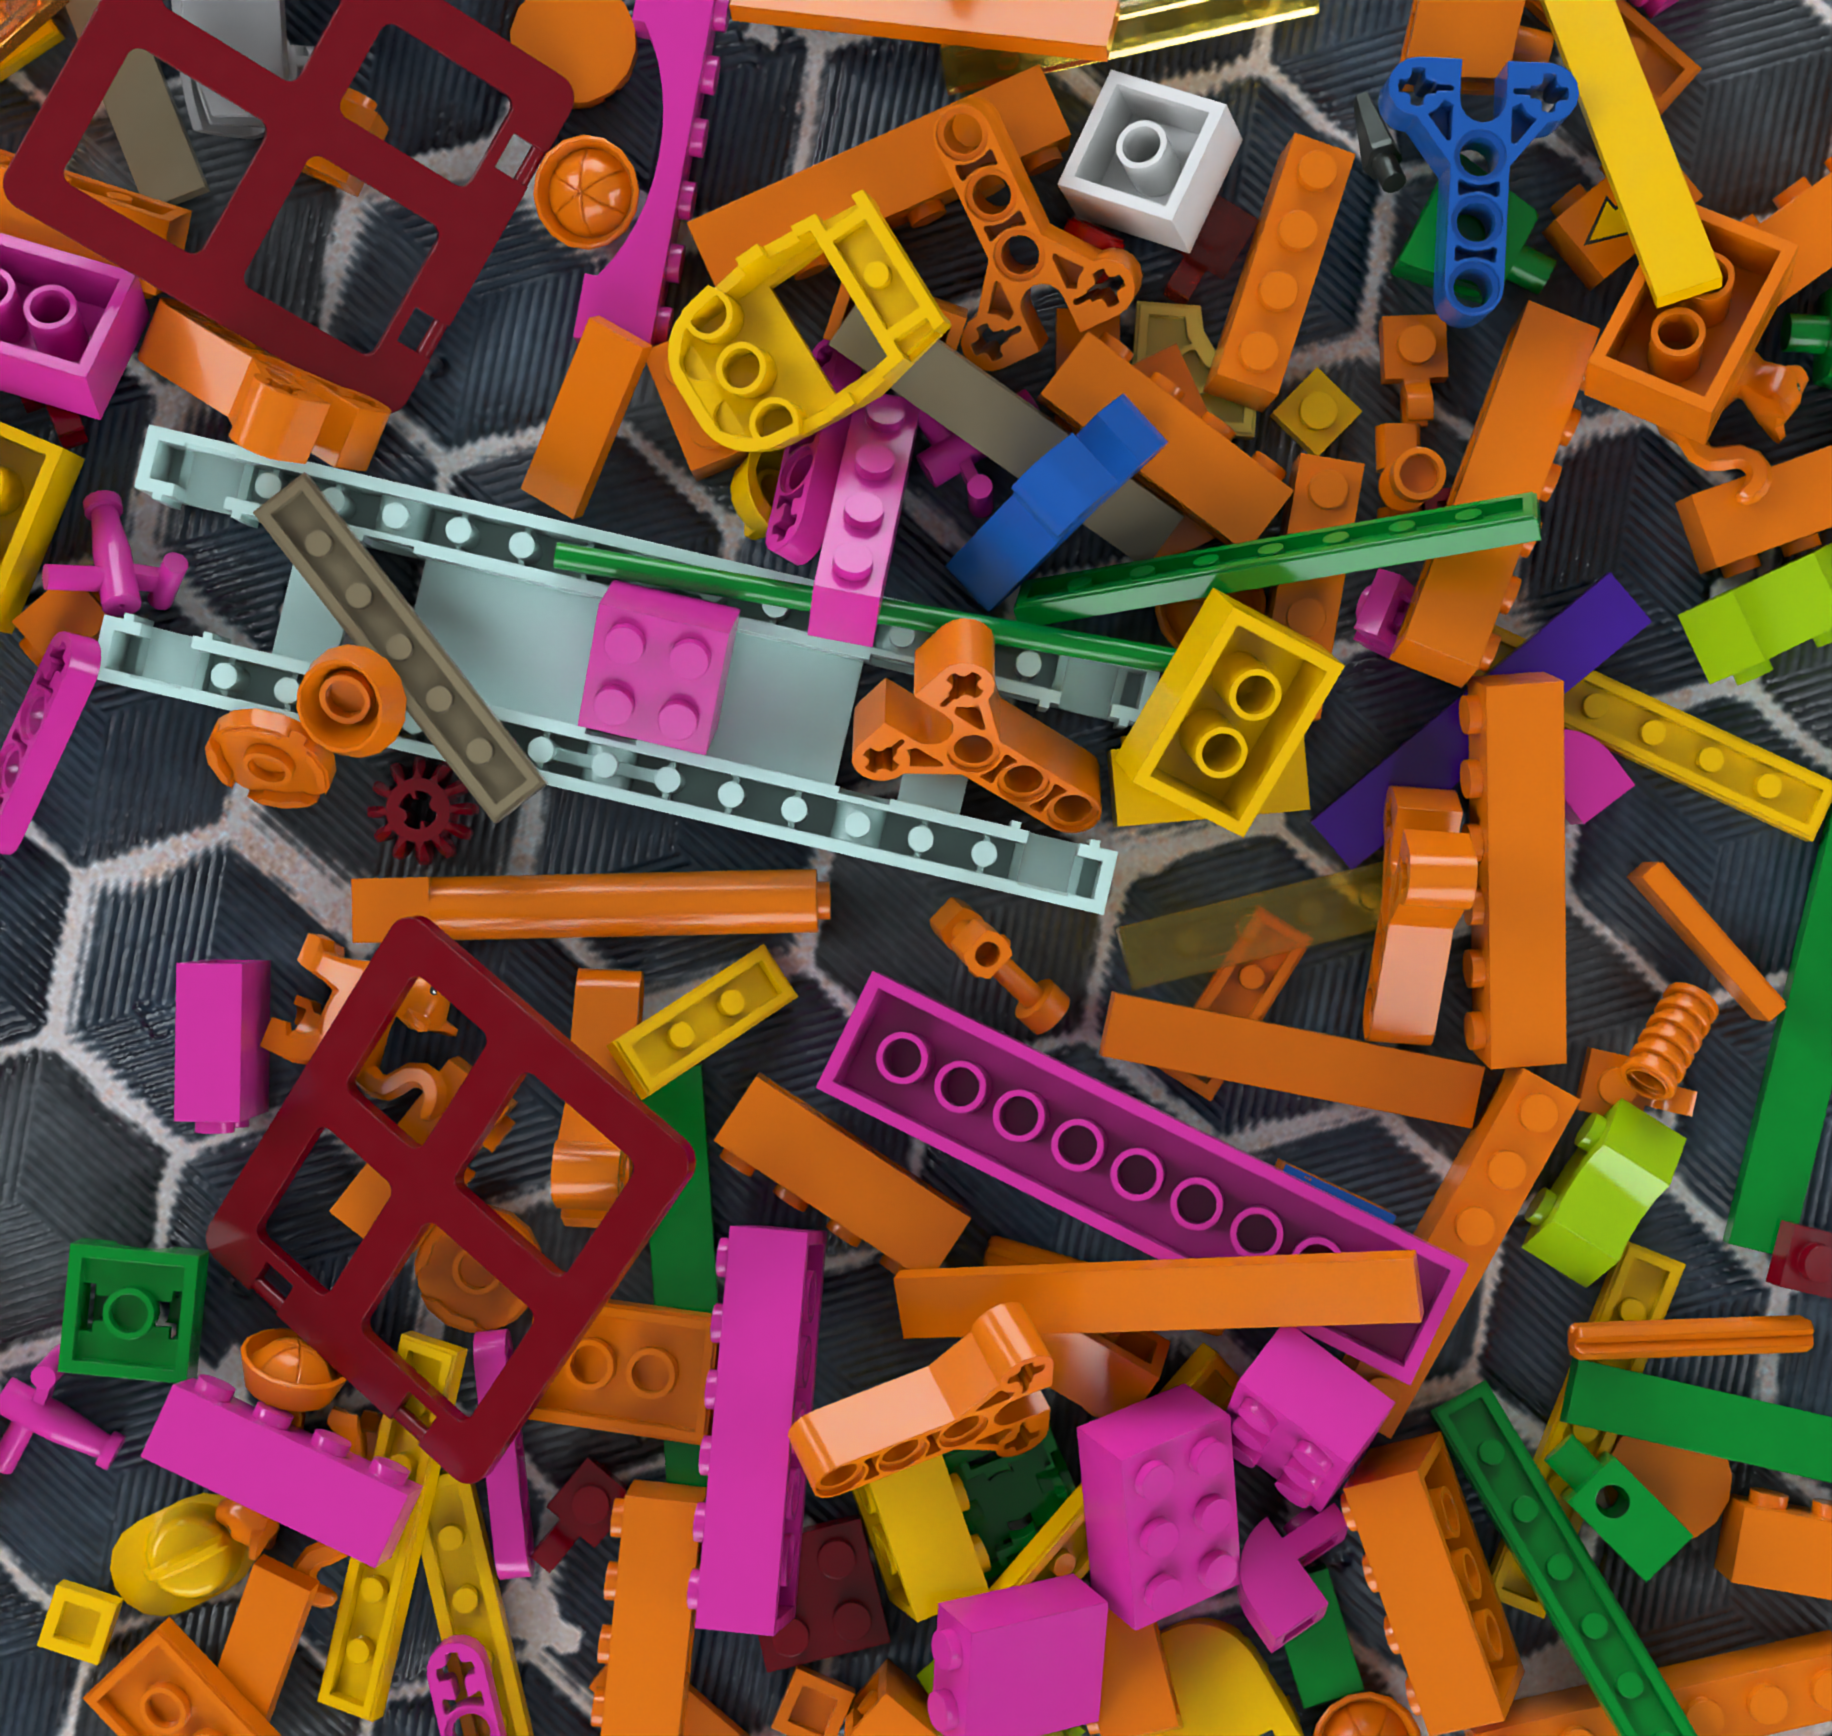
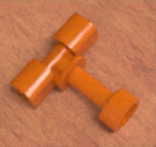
[1375,423,1446,519]
[929,897,1070,1035]

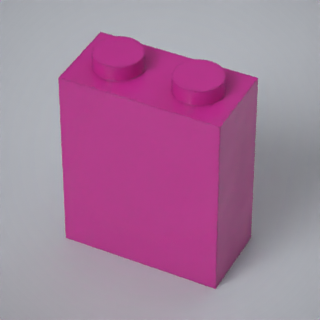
[174,959,271,1134]
[928,1573,1108,1736]

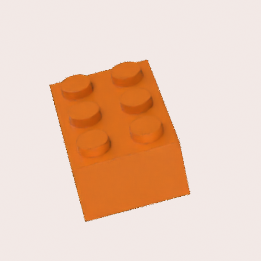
[1584,204,1799,445]

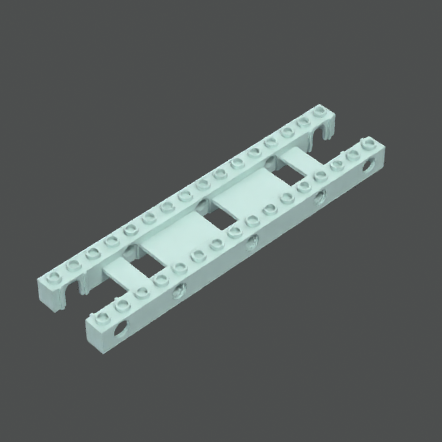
[97,424,1160,915]

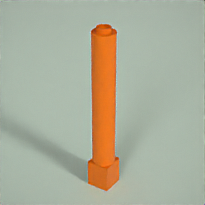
[351,869,831,943]

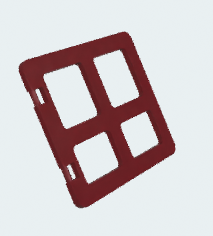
[3,0,574,414]
[206,915,696,1484]

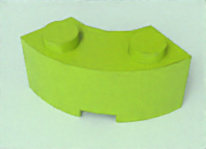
[1677,542,1832,686]
[1521,1098,1687,1288]

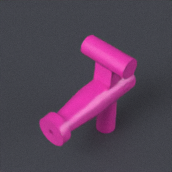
[916,389,1040,518]
[42,490,188,617]
[0,1344,126,1474]

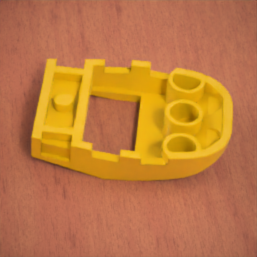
[668,189,952,452]
[1151,1618,1304,1736]

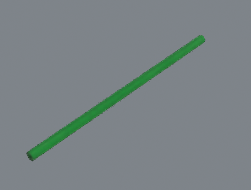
[553,542,1177,673]

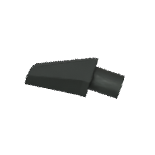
[1353,92,1406,193]

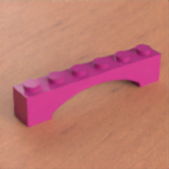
[573,0,731,347]

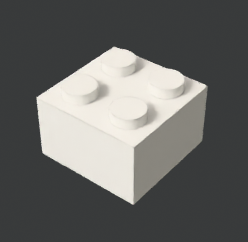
[1057,70,1243,254]

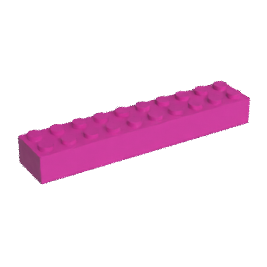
[816,971,1469,1385]

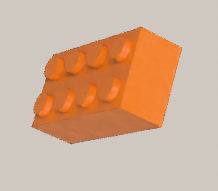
[1341,1431,1525,1736]

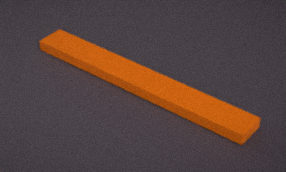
[893,1250,1424,1339]

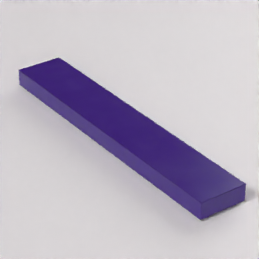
[1310,572,1652,870]

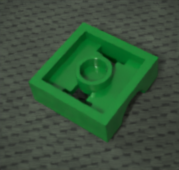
[58,1238,209,1383]
[942,1424,1076,1580]

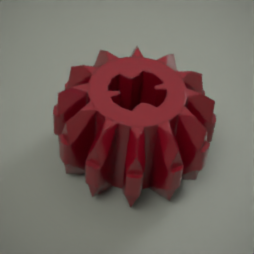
[367,756,479,865]

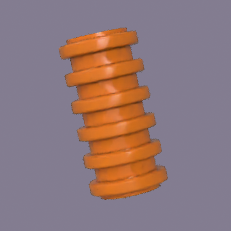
[1621,982,1719,1101]

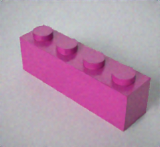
[807,394,920,647]
[140,1374,423,1568]

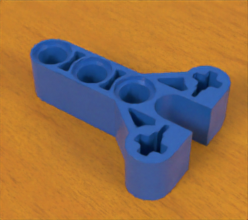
[1378,56,1579,329]
[945,393,1168,613]

